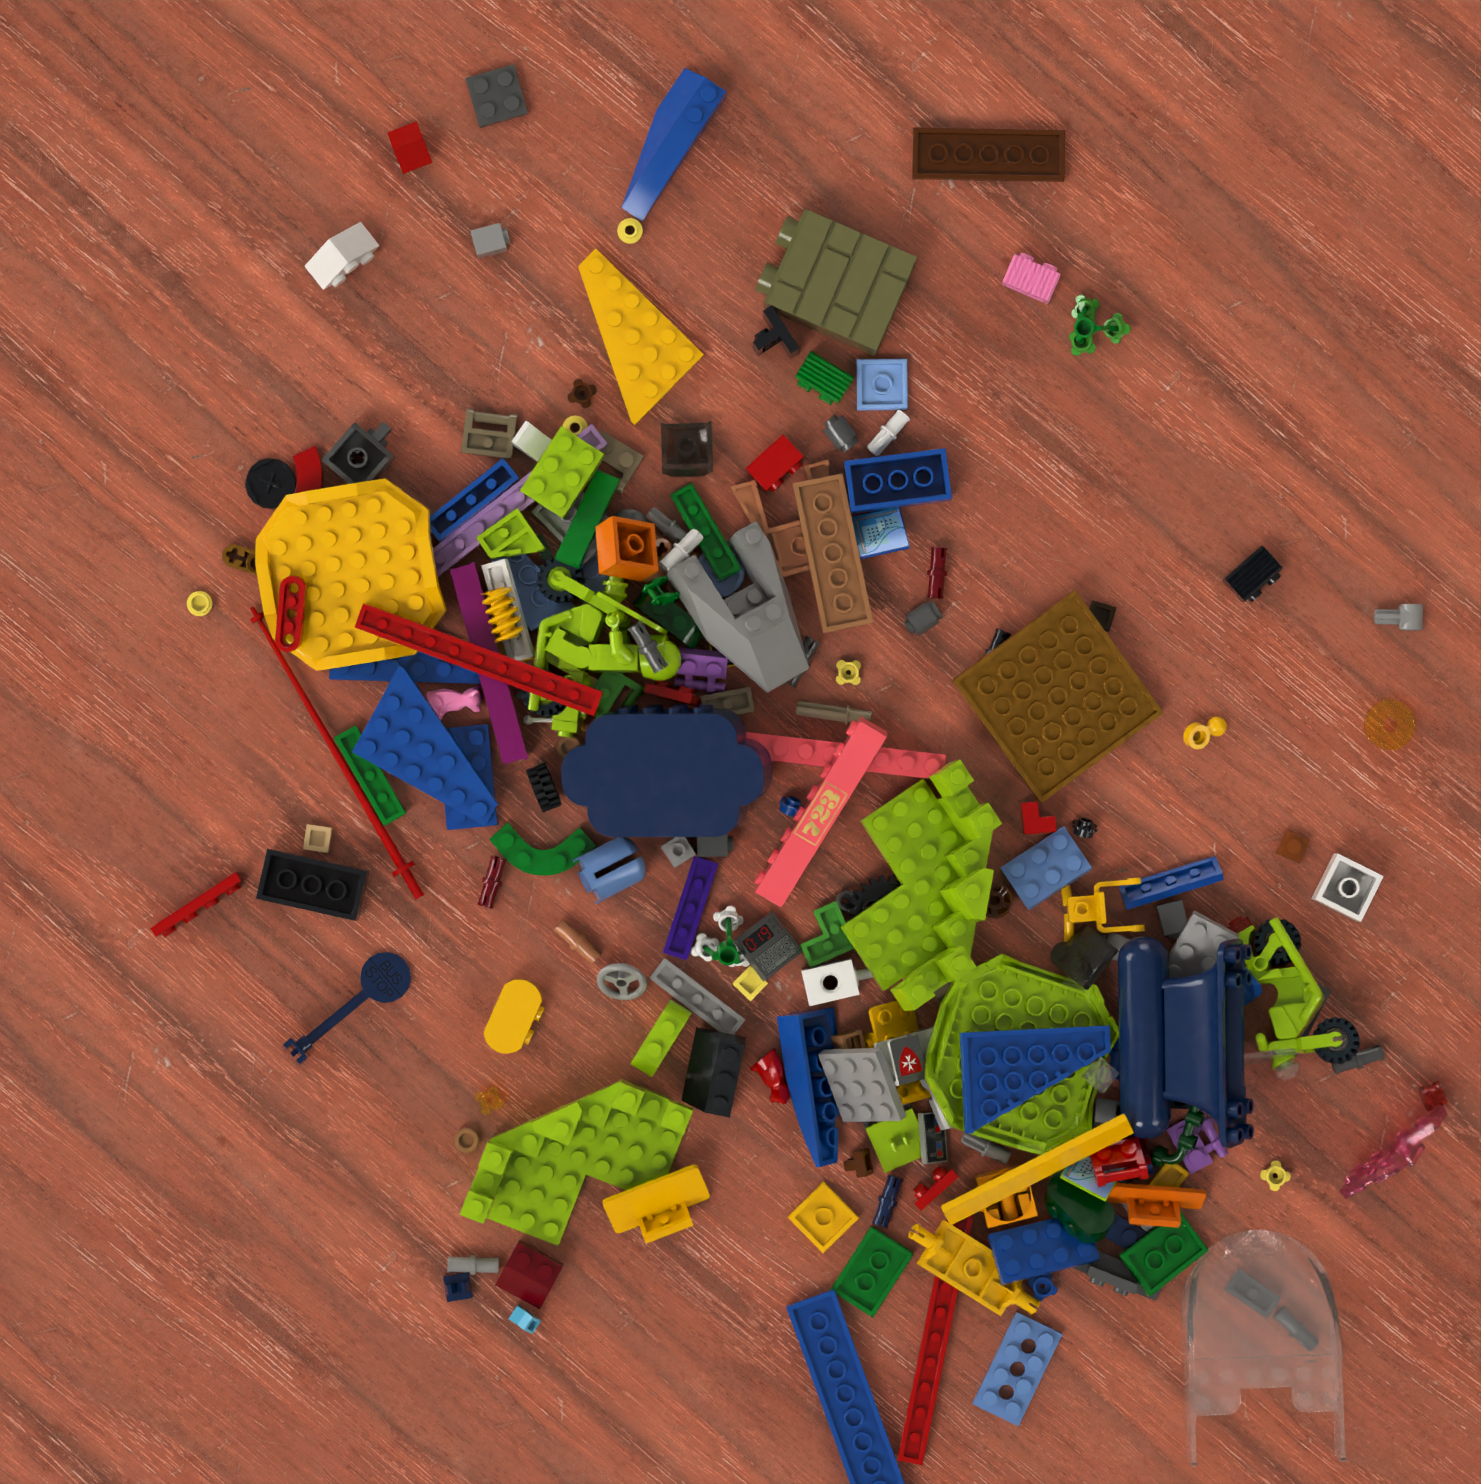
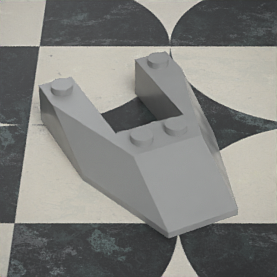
[666,521,809,693]

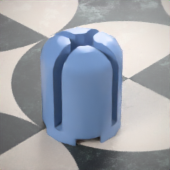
[573,837,646,904]

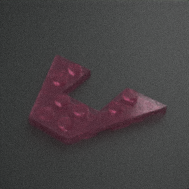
[1340,1105,1448,1199]

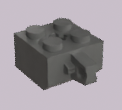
[322,422,396,484]

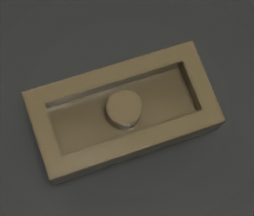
[700,687,755,715]

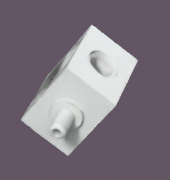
[801,958,873,1006]

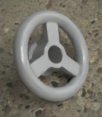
[597,963,647,1000]

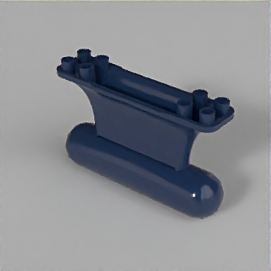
[1118,936,1254,1148]

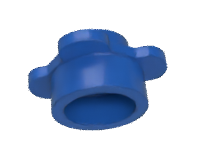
[779,796,804,817]
[1028,1273,1057,1301]

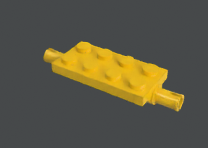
[908,1220,1040,1316]

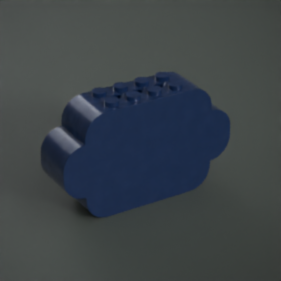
[561,704,772,837]

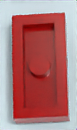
[644,680,700,707]

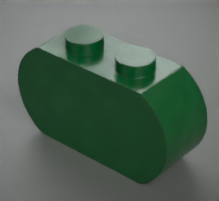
[632,589,703,649]
[1044,1170,1114,1244]

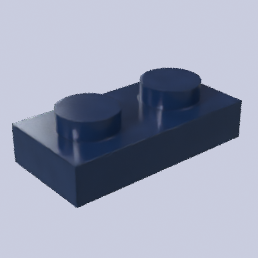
[1105,1213,1146,1249]

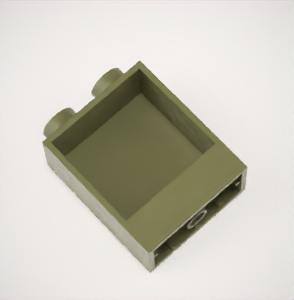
[755,209,917,356]

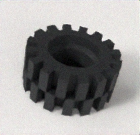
[526,763,562,813]

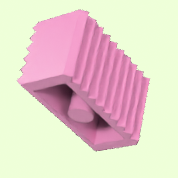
[1001,253,1061,305]

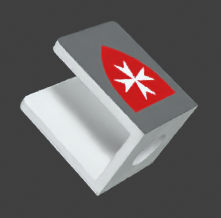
[874,1035,925,1086]

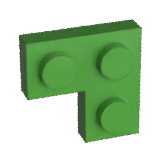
[800,901,854,968]

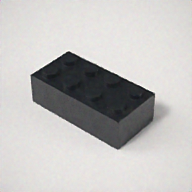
[256,849,369,921]

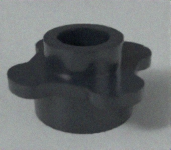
[1072,817,1098,838]

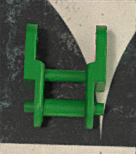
[642,575,680,605]

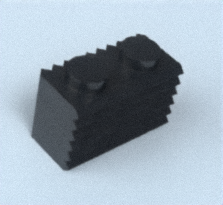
[1223,545,1283,603]

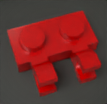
[913,1166,959,1211]

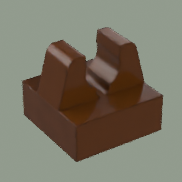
[843,1148,873,1178]

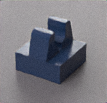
[443,1272,473,1302]

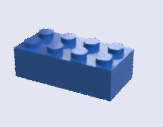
[844,448,952,514]

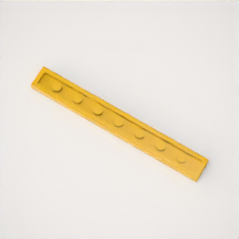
[941,1114,1134,1225]

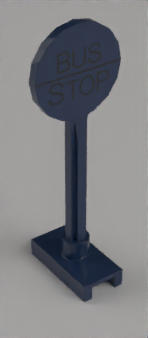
[282,952,411,1067]

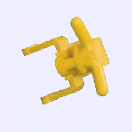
[1061,877,1145,945]

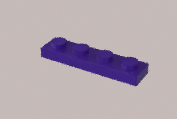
[663,856,718,960]

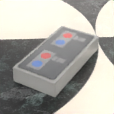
[918,1112,948,1164]

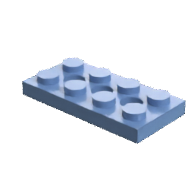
[972,1311,1063,1426]

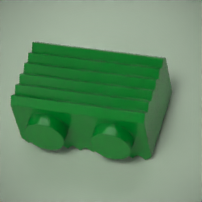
[795,351,854,406]

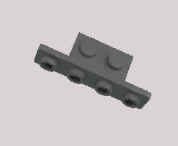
[1073,1251,1161,1300]

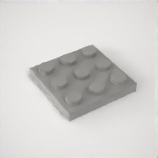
[818,1048,906,1122]

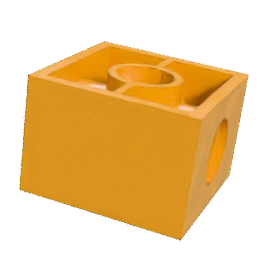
[974,1164,1038,1228]

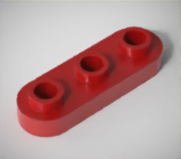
[275,575,307,652]

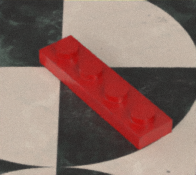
[150,872,244,938]

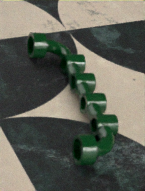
[1151,1105,1205,1167]

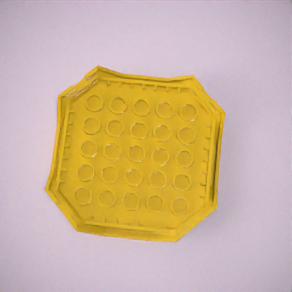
[255,478,447,671]

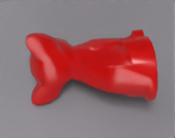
[749,1048,791,1105]

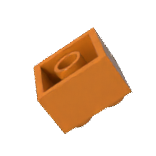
[595,516,659,581]

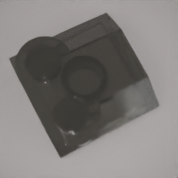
[661,421,713,477]
[1050,923,1119,990]

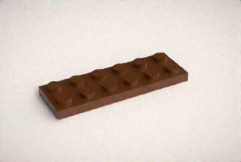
[912,127,1065,182]

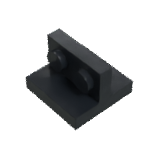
[753,305,799,359]

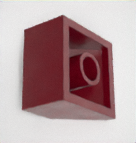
[495,1240,564,1309]

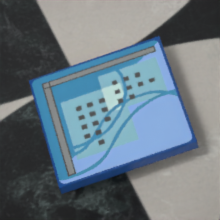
[852,508,910,559]

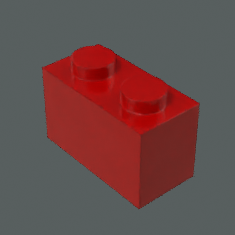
[745,434,804,492]

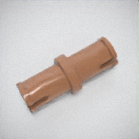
[553,919,602,964]

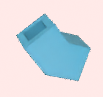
[509,1304,541,1334]

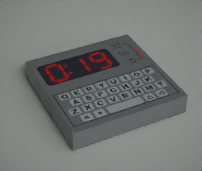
[733,911,803,982]

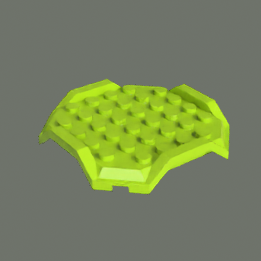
[924,954,1119,1155]

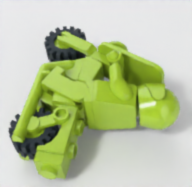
[521,557,681,738]

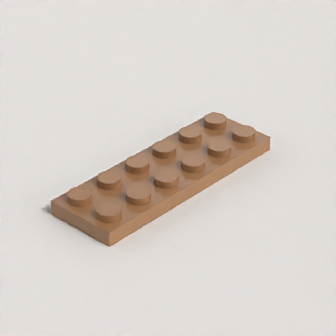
[792,473,873,634]

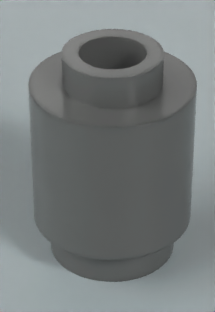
[823,414,859,453]
[903,601,943,636]

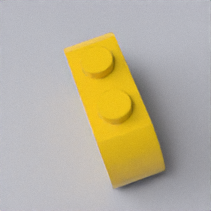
[484,979,545,1054]

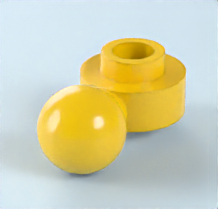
[1183,716,1227,750]

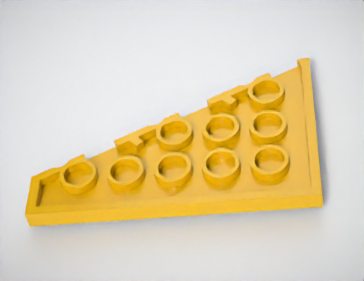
[578,249,704,426]

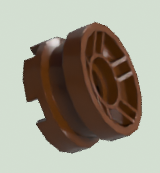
[986,883,1013,918]

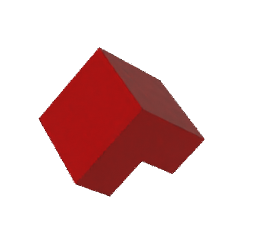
[387,121,432,174]
[1020,801,1057,835]

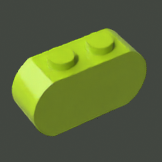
[630,999,692,1077]

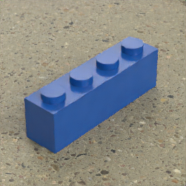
[430,458,520,543]

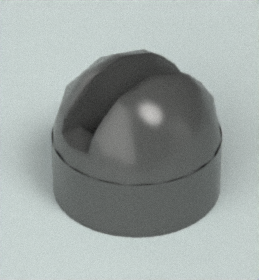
[835,891,857,911]

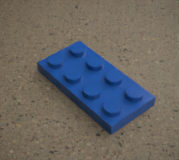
[444,724,498,830]
[988,1218,1100,1285]

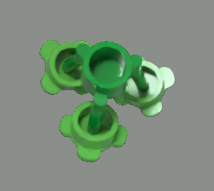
[1069,294,1131,356]

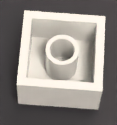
[1311,853,1384,922]

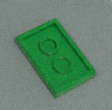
[1118,1211,1209,1297]
[830,1225,914,1318]

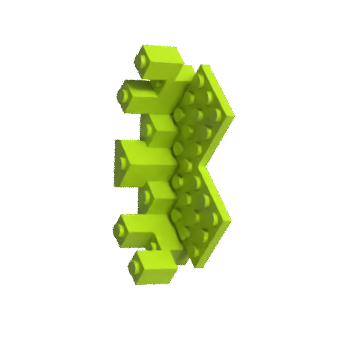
[841,760,1002,1011]
[459,1079,694,1246]

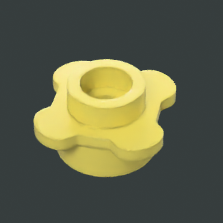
[836,660,861,685]
[1260,1160,1291,1191]

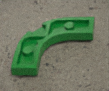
[489,823,597,876]

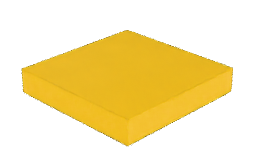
[787,1181,859,1253]

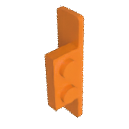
[1107,1182,1206,1228]

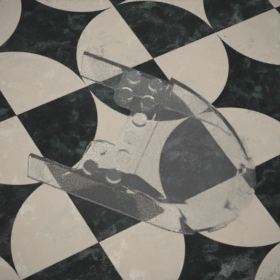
[1182,1230,1346,1467]

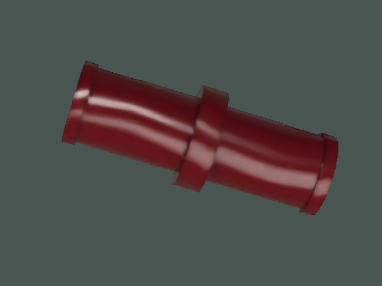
[927,547,947,599]
[478,855,507,909]

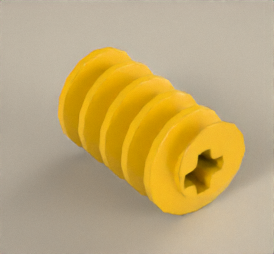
[480,587,524,643]

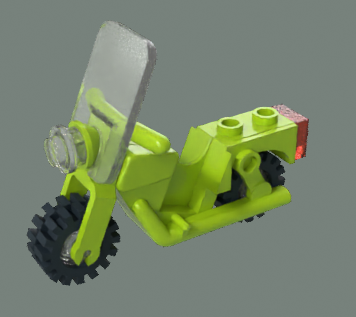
[1228,916,1360,1081]

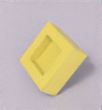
[732,966,768,1002]

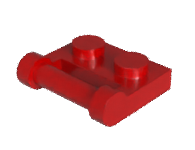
[1090,1137,1149,1187]

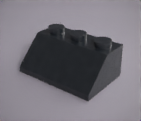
[681,1027,746,1118]

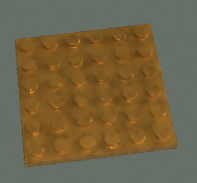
[951,590,1164,803]

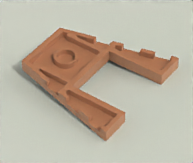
[731,459,829,578]

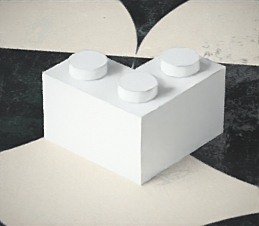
[305,222,380,290]

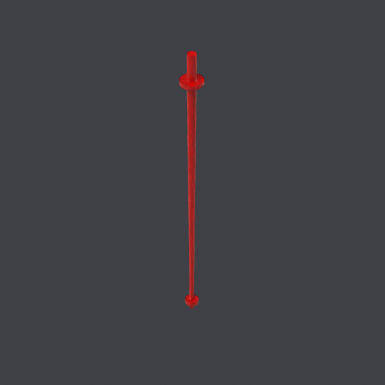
[250,607,424,900]

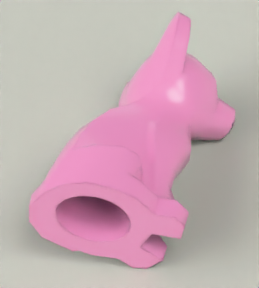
[427,684,482,720]

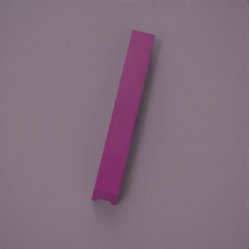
[450,562,528,765]

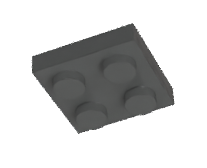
[465,64,528,128]

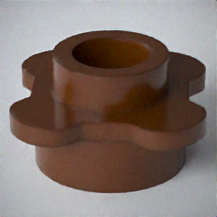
[568,379,597,408]

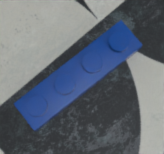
[1118,856,1224,910]

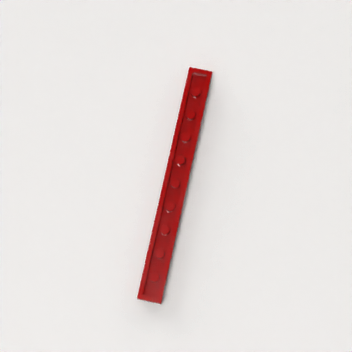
[355,603,604,716]
[897,1214,974,1465]

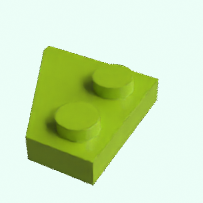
[476,508,546,559]

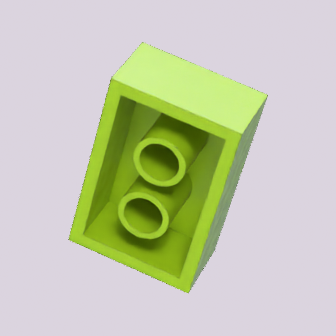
[520,426,606,520]

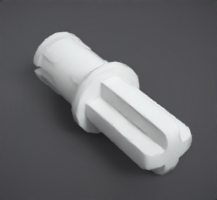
[867,409,910,456]
[659,529,703,573]

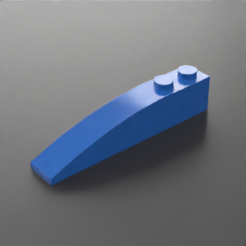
[621,68,727,222]
[777,1007,839,1167]

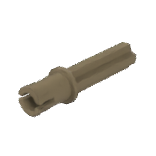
[796,700,872,725]

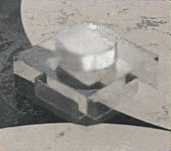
[1082,1057,1119,1093]

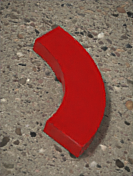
[292,446,323,493]

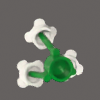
[690,905,750,967]

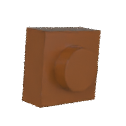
[1276,830,1310,864]

